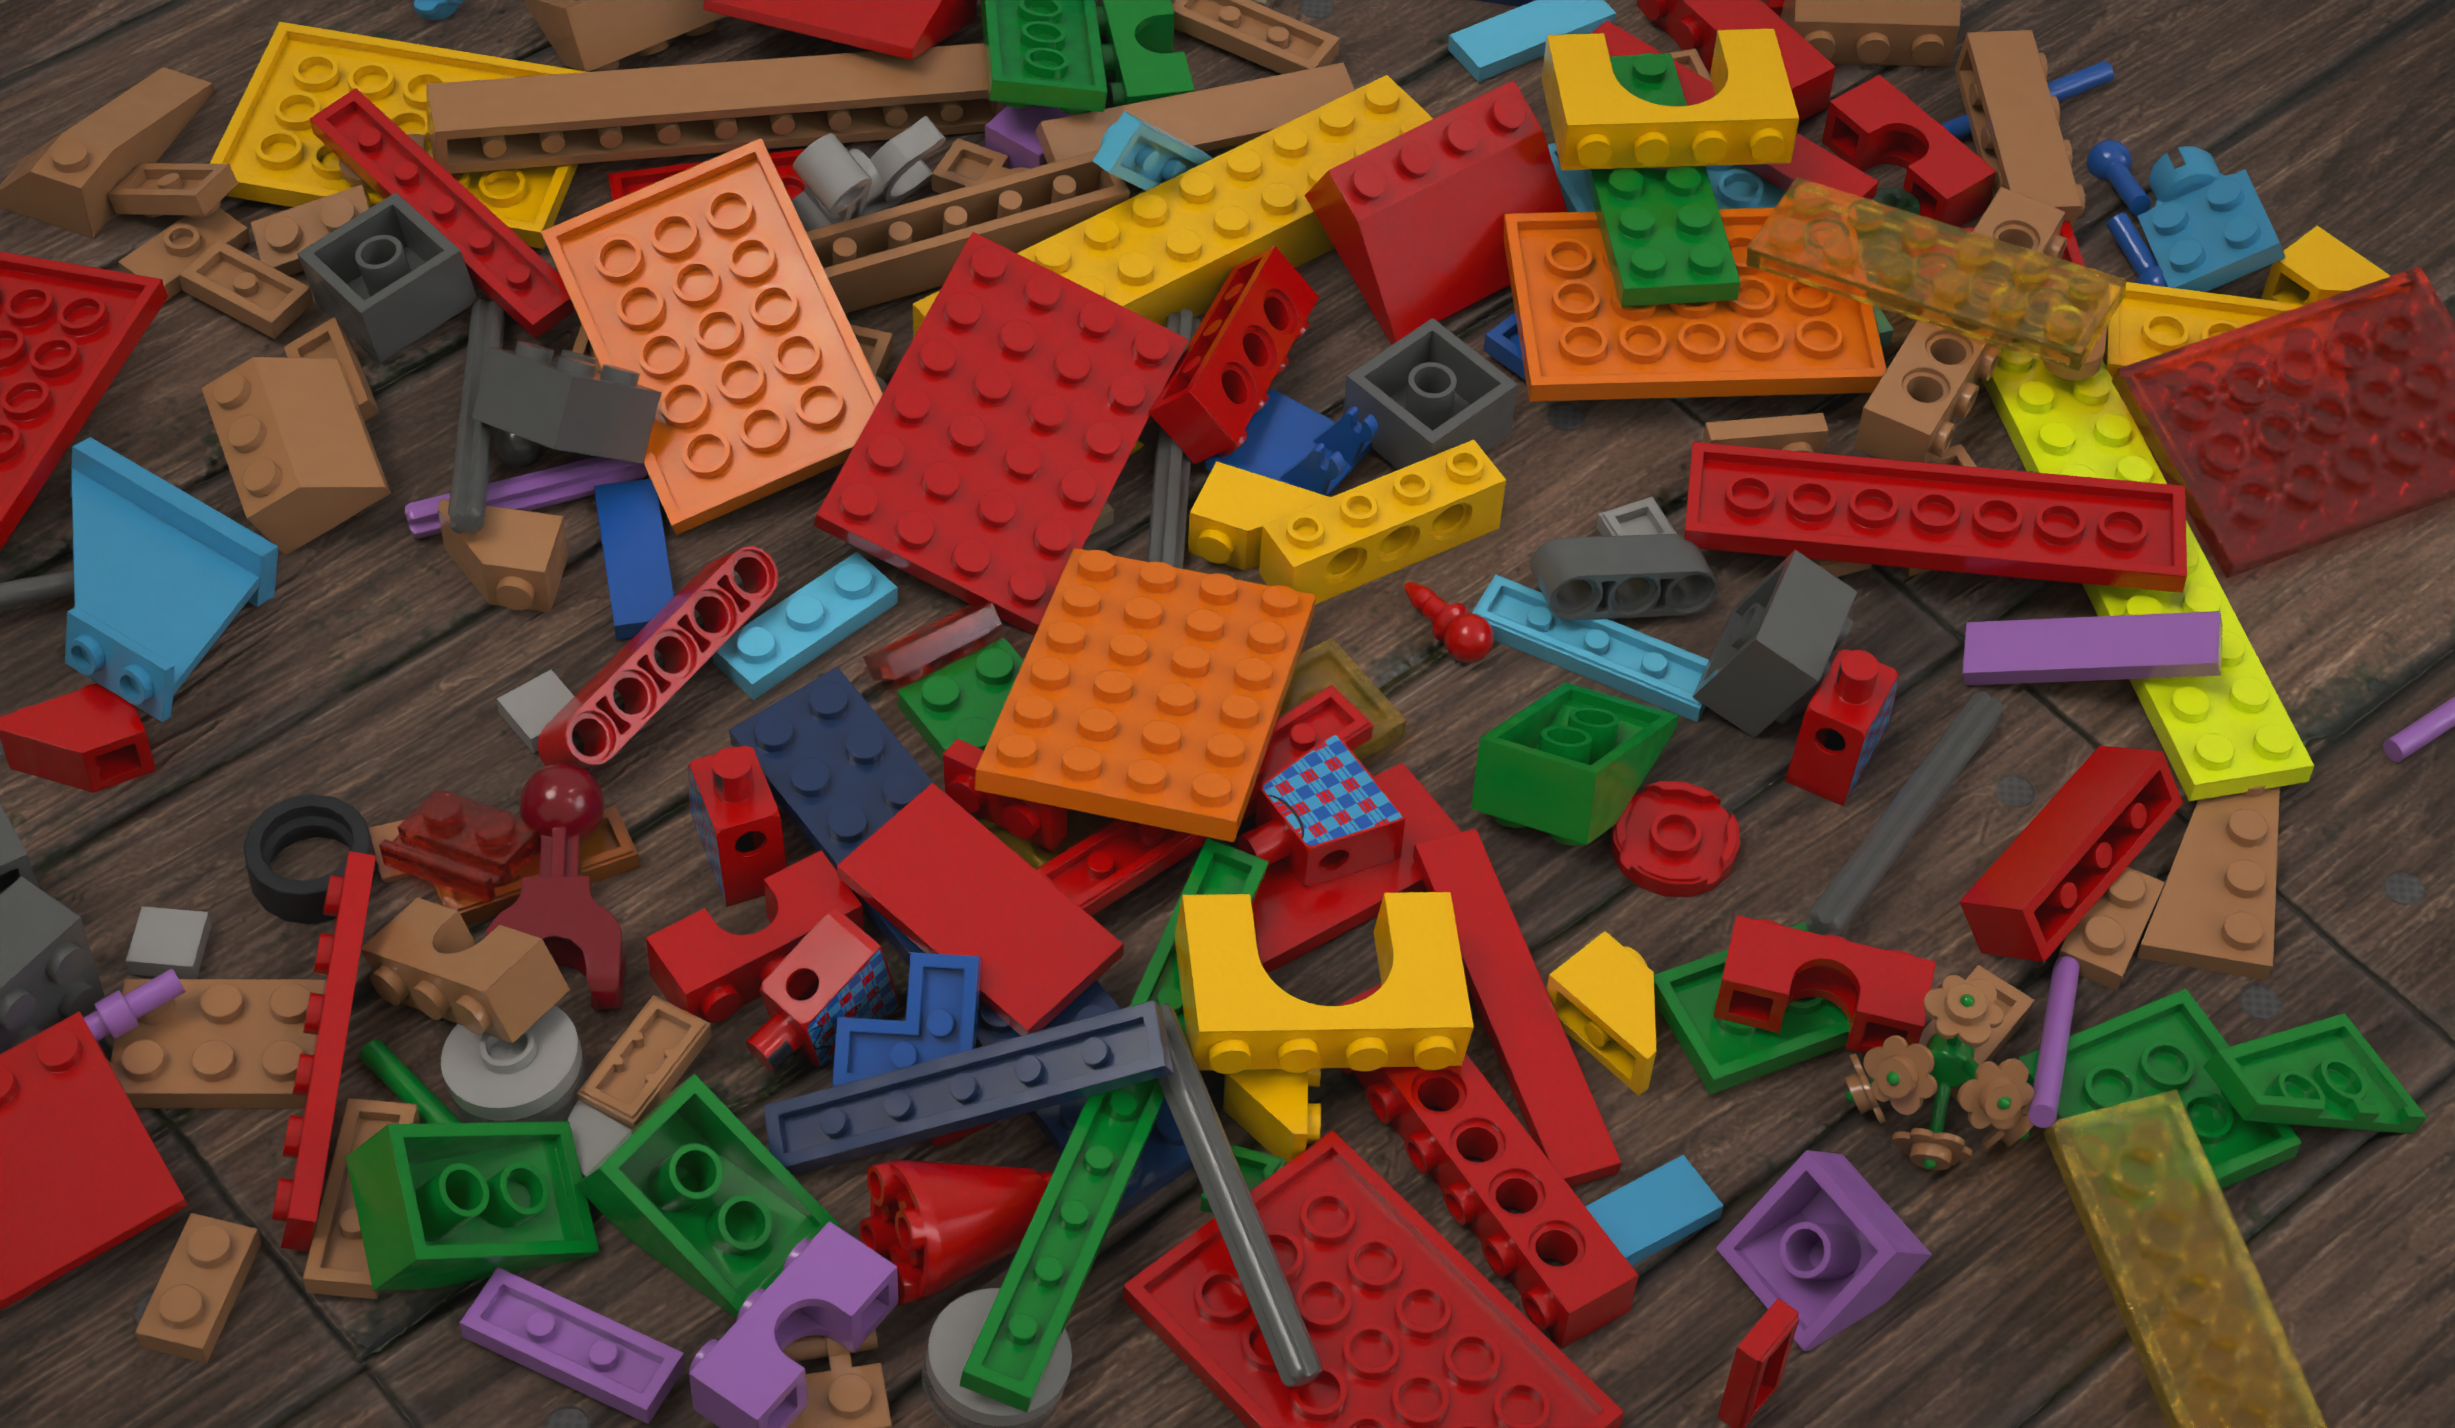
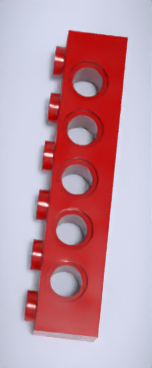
[1337,984,1639,1349]

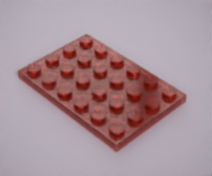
[2112,267,2455,578]

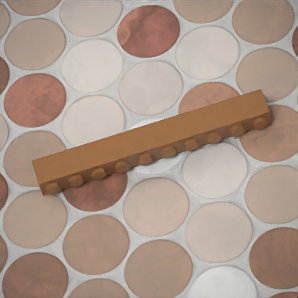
[426,43,1007,174]

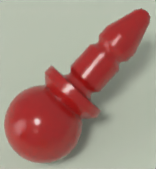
[1404,582,1494,663]

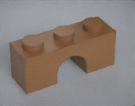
[361,897,570,1043]

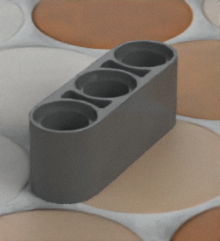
[1531,534,1718,620]

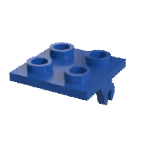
[1205,389,1378,496]

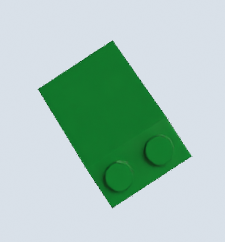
[1471,682,1679,846]
[575,1073,840,1319]
[346,1121,599,1291]

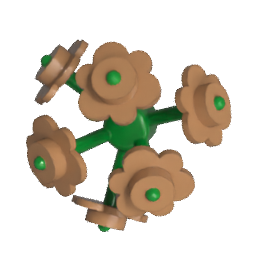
[1844,975,2034,1170]

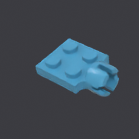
[2137,146,2286,292]

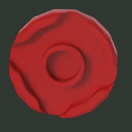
[1610,781,1740,897]

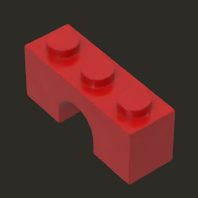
[1822,74,1997,230]
[646,850,864,1023]
[1713,915,1936,1053]

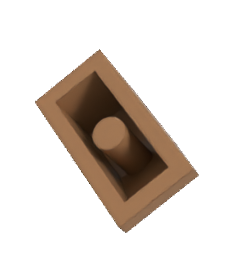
[438,499,569,613]

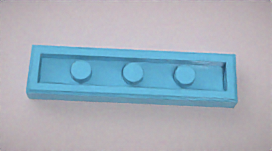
[1472,574,1709,722]

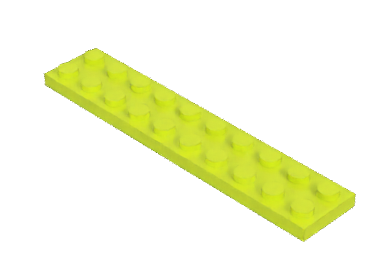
[1981,335,2314,801]

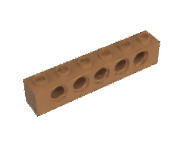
[1854,187,2067,463]

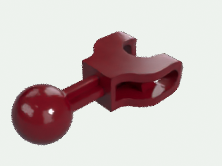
[485,763,626,1010]

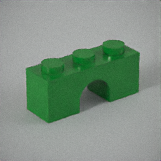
[1096,0,1195,108]

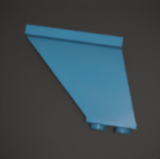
[65,437,279,722]

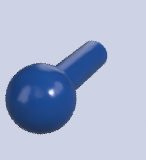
[2086,140,2151,215]
[2106,213,2168,287]

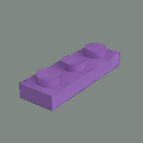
[459,1267,685,1424]

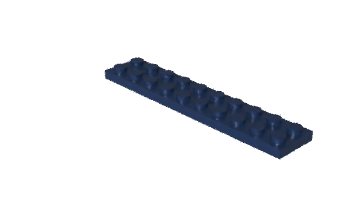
[729,667,1194,1219]

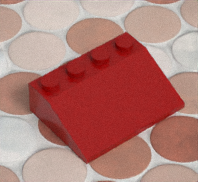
[703,0,977,60]
[1304,80,1567,345]
[0,1011,188,1310]

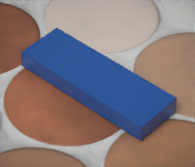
[594,478,674,640]

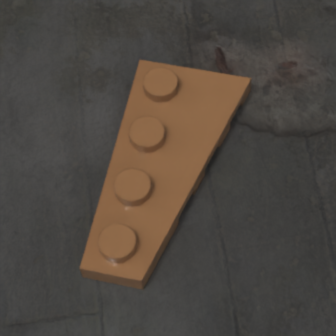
[2136,786,2280,981]

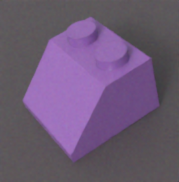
[1716,1150,1932,1351]

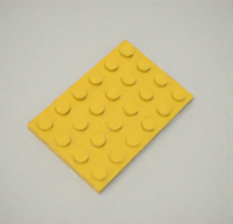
[210,22,586,249]

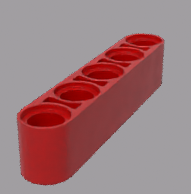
[537,546,778,770]

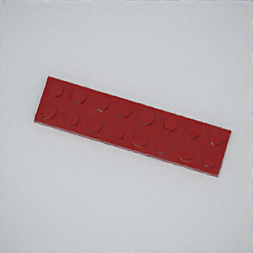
[1684,442,2187,593]

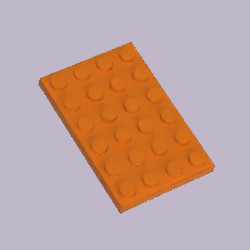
[541,138,883,535]
[1504,206,1887,402]
[975,548,1316,842]

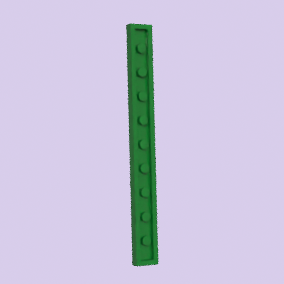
[959,838,1269,1413]

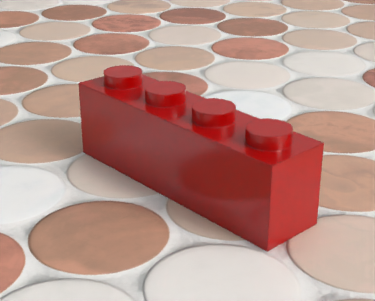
[1637,0,1836,122]
[1959,746,2183,962]

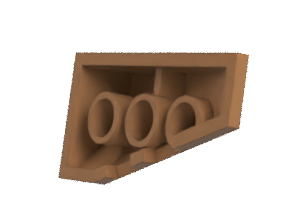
[0,67,214,239]

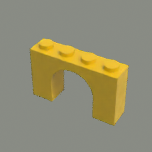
[1542,29,1799,170]
[1174,892,1474,1074]

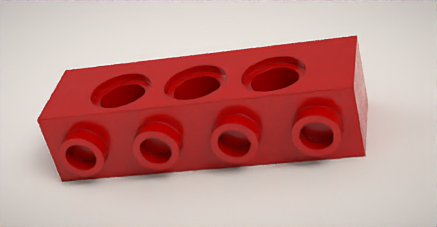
[1148,246,1319,464]

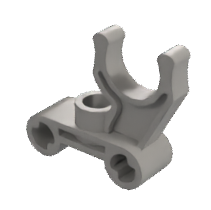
[792,116,946,232]

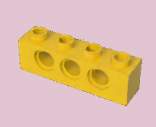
[1259,440,1506,605]

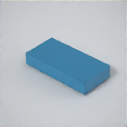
[1585,1154,1724,1266]

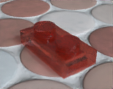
[863,603,1002,686]

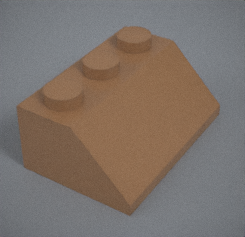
[524,0,726,72]
[1781,0,1961,67]
[201,357,391,555]

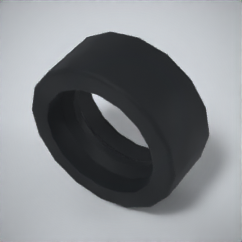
[243,794,377,924]

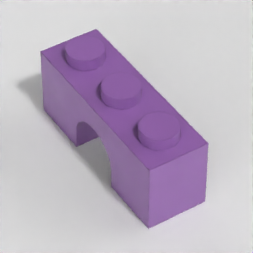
[689,1221,898,1428]

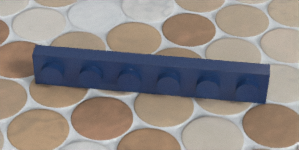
[764,1000,1174,1175]

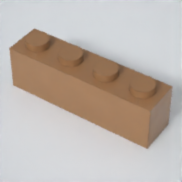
[1955,30,2085,230]

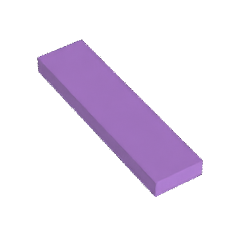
[1962,611,2223,686]

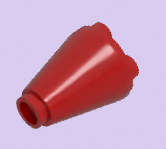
[860,1160,1053,1305]

